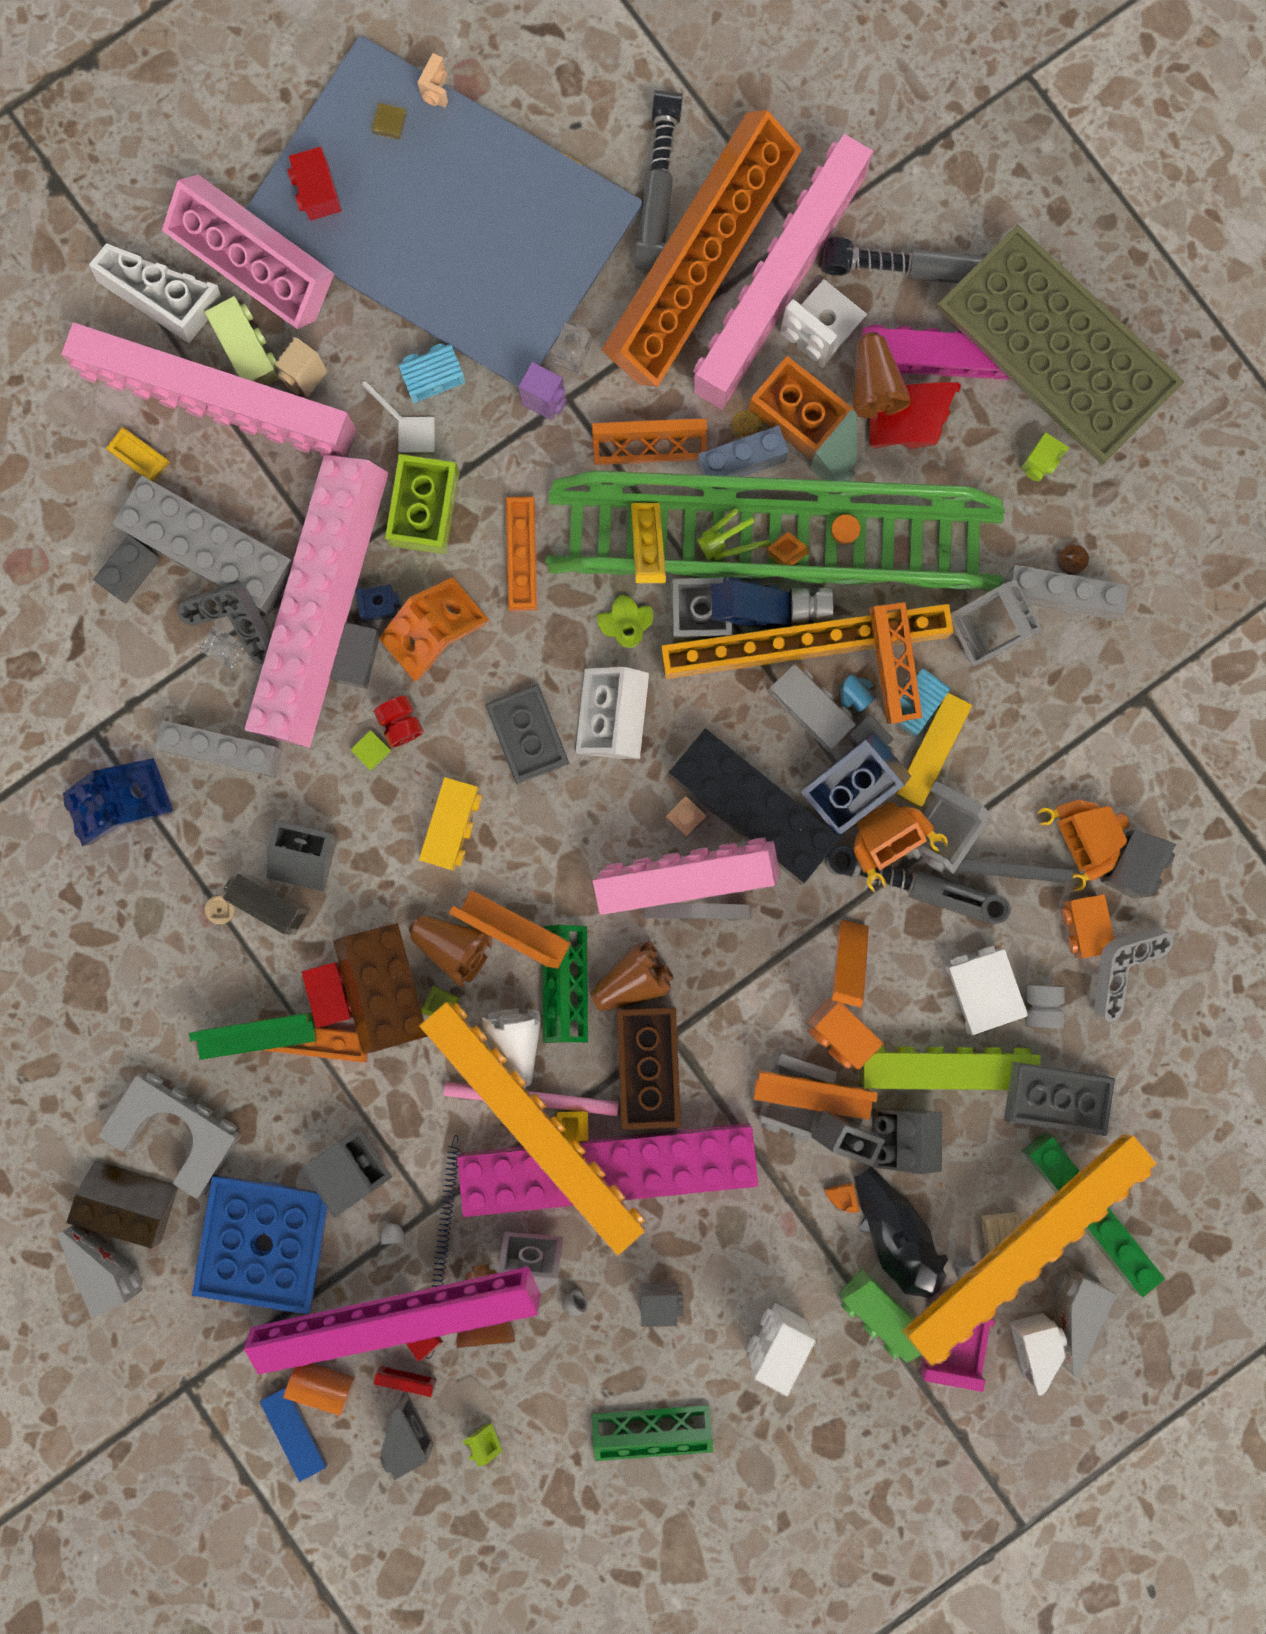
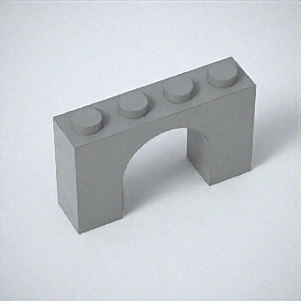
[98,1073,242,1199]

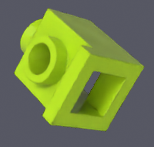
[1021,432,1070,482]

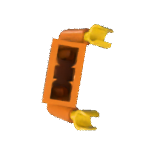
[1037,799,1130,891]
[854,802,948,893]

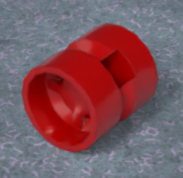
[373,695,424,748]

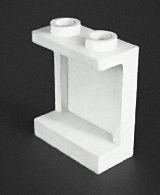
[944,945,1028,1035]

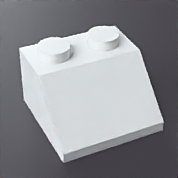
[1009,1313,1067,1396]

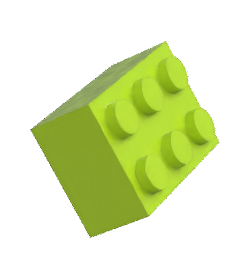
[385,454,460,555]

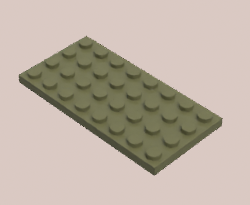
[936,224,1185,465]

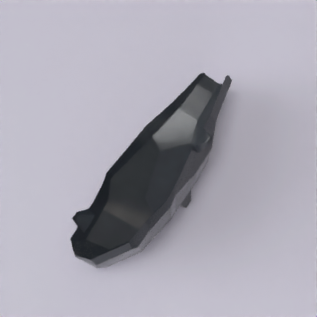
[853,1166,948,1298]

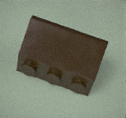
[66,1161,178,1249]

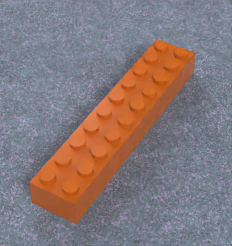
[601,110,802,387]

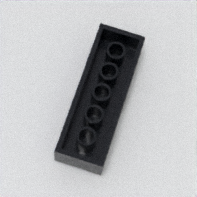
[668,728,841,885]

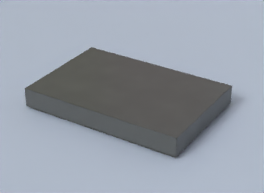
[485,684,570,785]

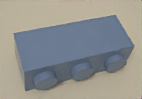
[697,425,789,477]

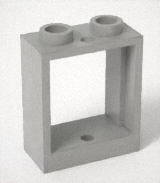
[951,580,1043,667]

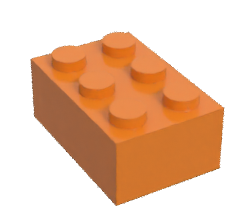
[748,356,854,461]
[805,998,884,1070]

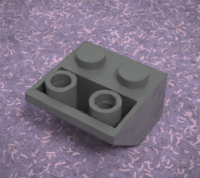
[267,820,338,892]
[1102,830,1176,898]
[873,1109,942,1174]
[301,1128,392,1218]

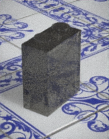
[222,873,310,935]

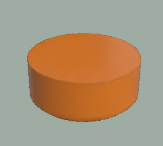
[831,514,860,545]

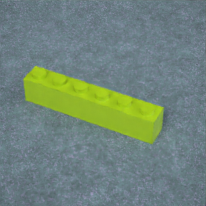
[860,1046,1041,1090]

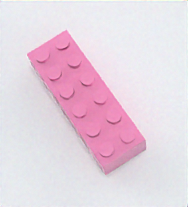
[162,174,335,329]
[593,838,780,915]

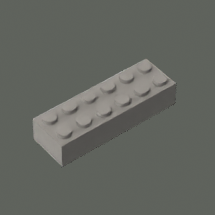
[112,475,293,616]

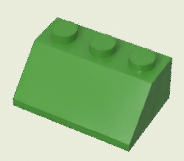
[838,1268,920,1363]

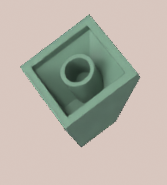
[809,409,857,481]

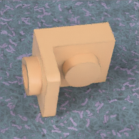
[417,53,448,108]

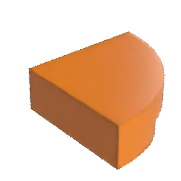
[824,1182,860,1213]

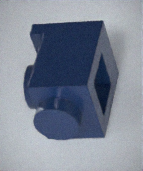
[356,585,401,622]

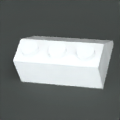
[575,667,649,759]

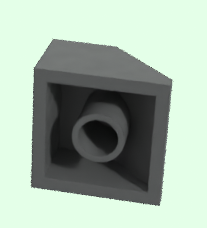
[380,1392,434,1480]

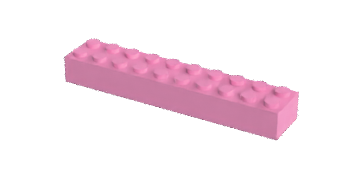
[692,134,873,410]
[61,322,356,458]
[244,455,389,748]

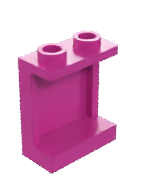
[920,1317,995,1392]

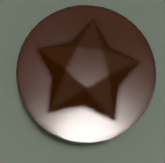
[1058,545,1089,575]

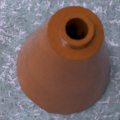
[853,332,911,418]
[409,915,493,987]
[456,1264,515,1348]

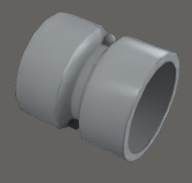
[790,587,833,626]
[1025,985,1065,1028]

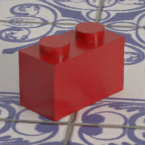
[287,146,342,221]
[301,962,353,1028]

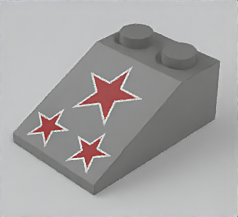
[57,1225,142,1318]
[1056,1267,1117,1378]

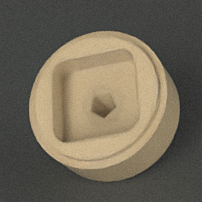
[204,895,235,925]

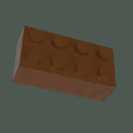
[333,923,428,1054]
[617,1006,681,1130]

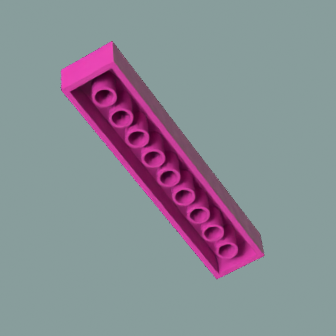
[457,1123,759,1217]

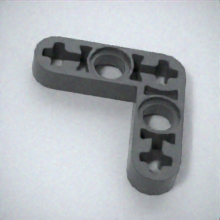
[177,584,271,664]

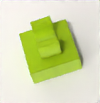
[463,1423,503,1467]

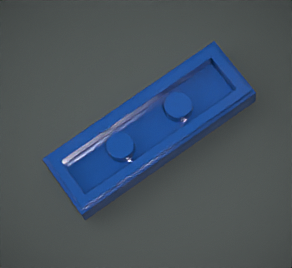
[259,1386,327,1482]

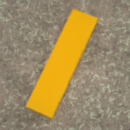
[631,503,666,583]
[895,693,973,808]

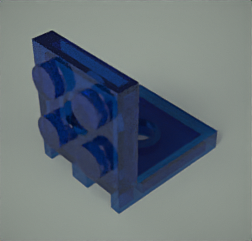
[62,758,174,847]

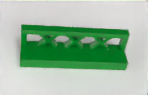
[542,924,588,1043]
[189,1012,317,1060]
[592,1405,713,1461]

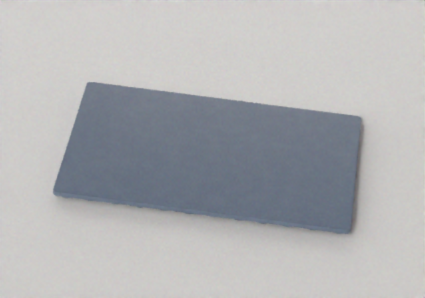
[246,37,642,387]

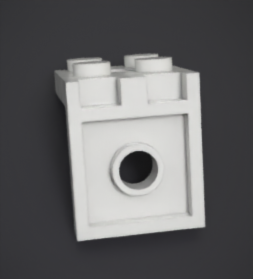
[780,279,867,368]

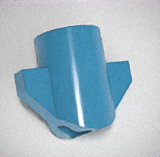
[838,674,876,713]

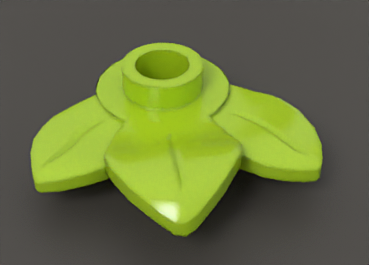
[596,595,654,648]

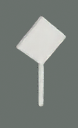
[362,381,435,453]

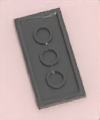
[1004,1062,1115,1136]

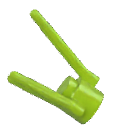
[697,508,770,561]

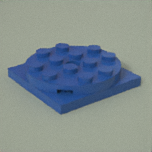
[192,1175,328,1314]

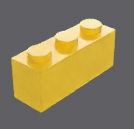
[419,777,483,871]

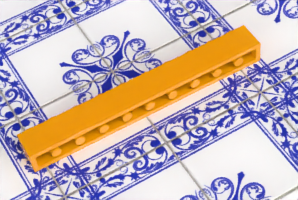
[661,604,954,680]
[420,1002,646,1256]
[902,1134,1157,1366]

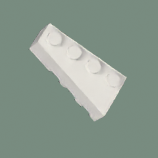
[89,243,223,343]

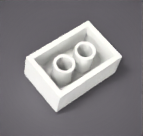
[747,1303,816,1396]

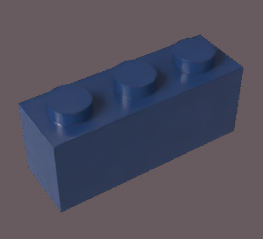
[711,577,791,630]

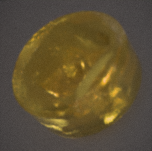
[731,410,761,439]

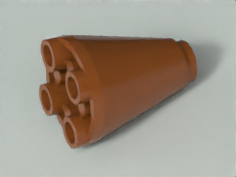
[590,940,674,1012]

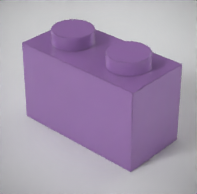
[518,362,567,421]

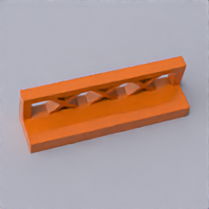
[592,418,707,465]
[869,602,922,724]
[449,890,571,969]
[753,1070,878,1120]

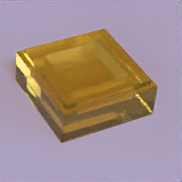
[372,103,407,140]

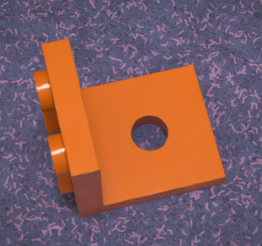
[378,577,489,681]

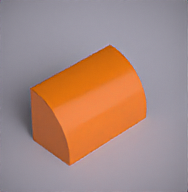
[283,1363,355,1416]

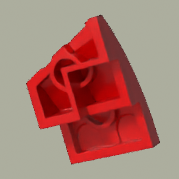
[870,382,961,449]

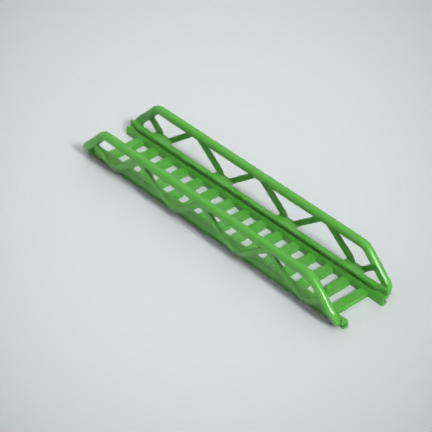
[546,471,1005,592]

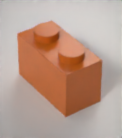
[1061,894,1115,958]

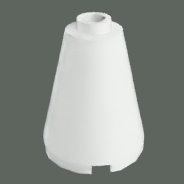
[482,1008,541,1089]

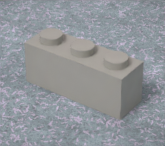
[768,664,856,752]

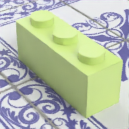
[205,296,280,386]

